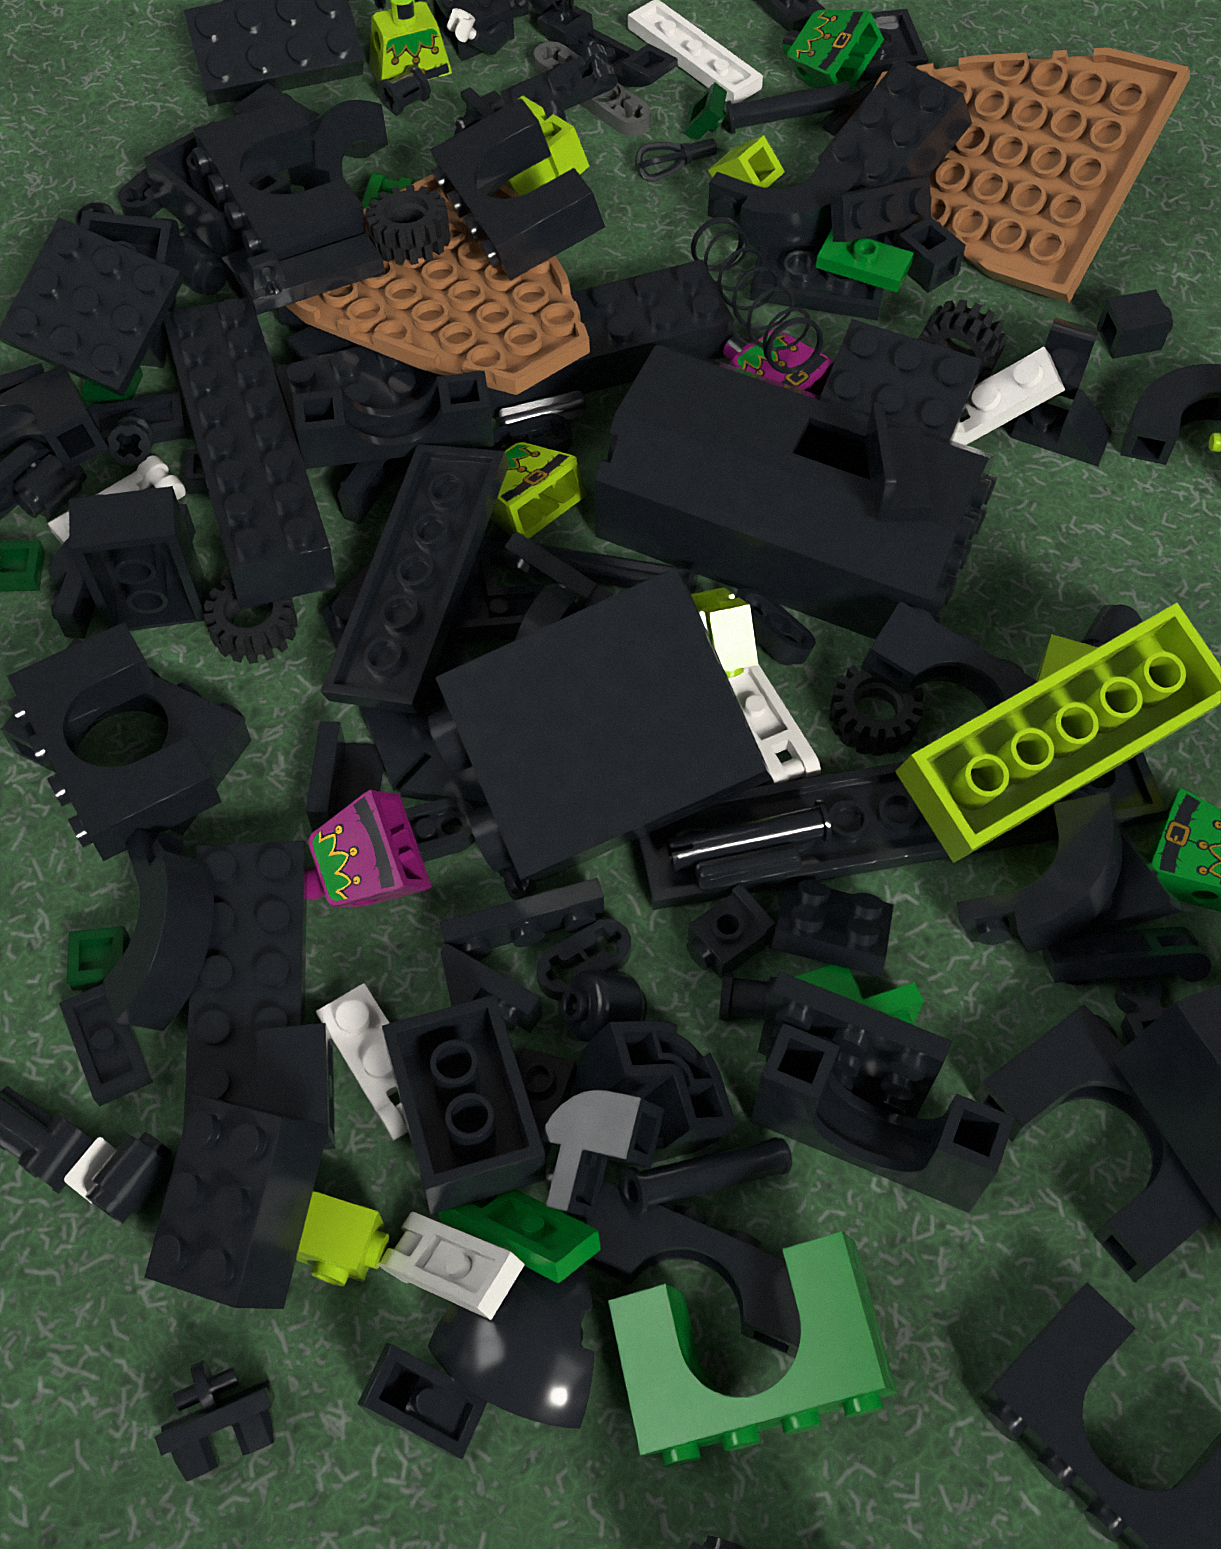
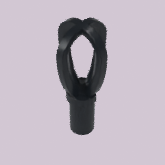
[635,138,717,181]

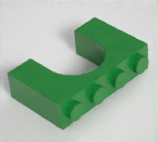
[608,1231,898,1467]

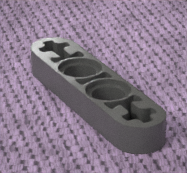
[533,41,651,137]

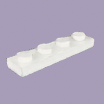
[628,0,763,104]

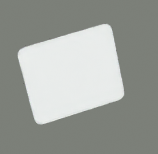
[64,1137,115,1204]

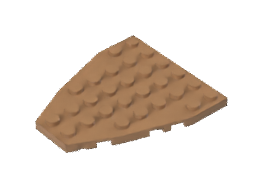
[873,48,1190,303]
[286,174,590,395]

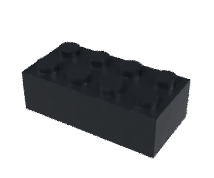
[184,0,364,106]

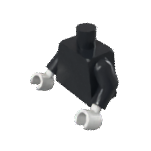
[432,0,529,61]

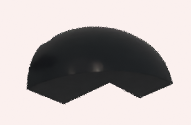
[428,1265,594,1429]

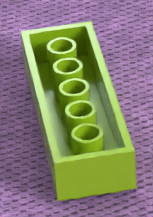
[895,603,1221,863]

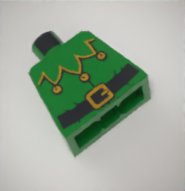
[782,10,884,92]
[1148,788,1221,912]

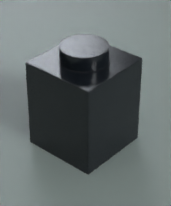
[1096,289,1173,359]

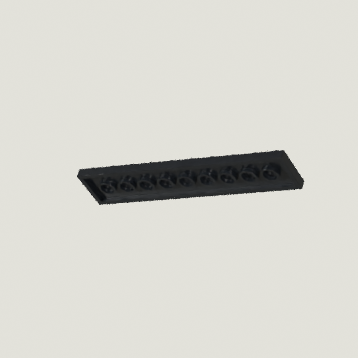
[637,752,1167,910]

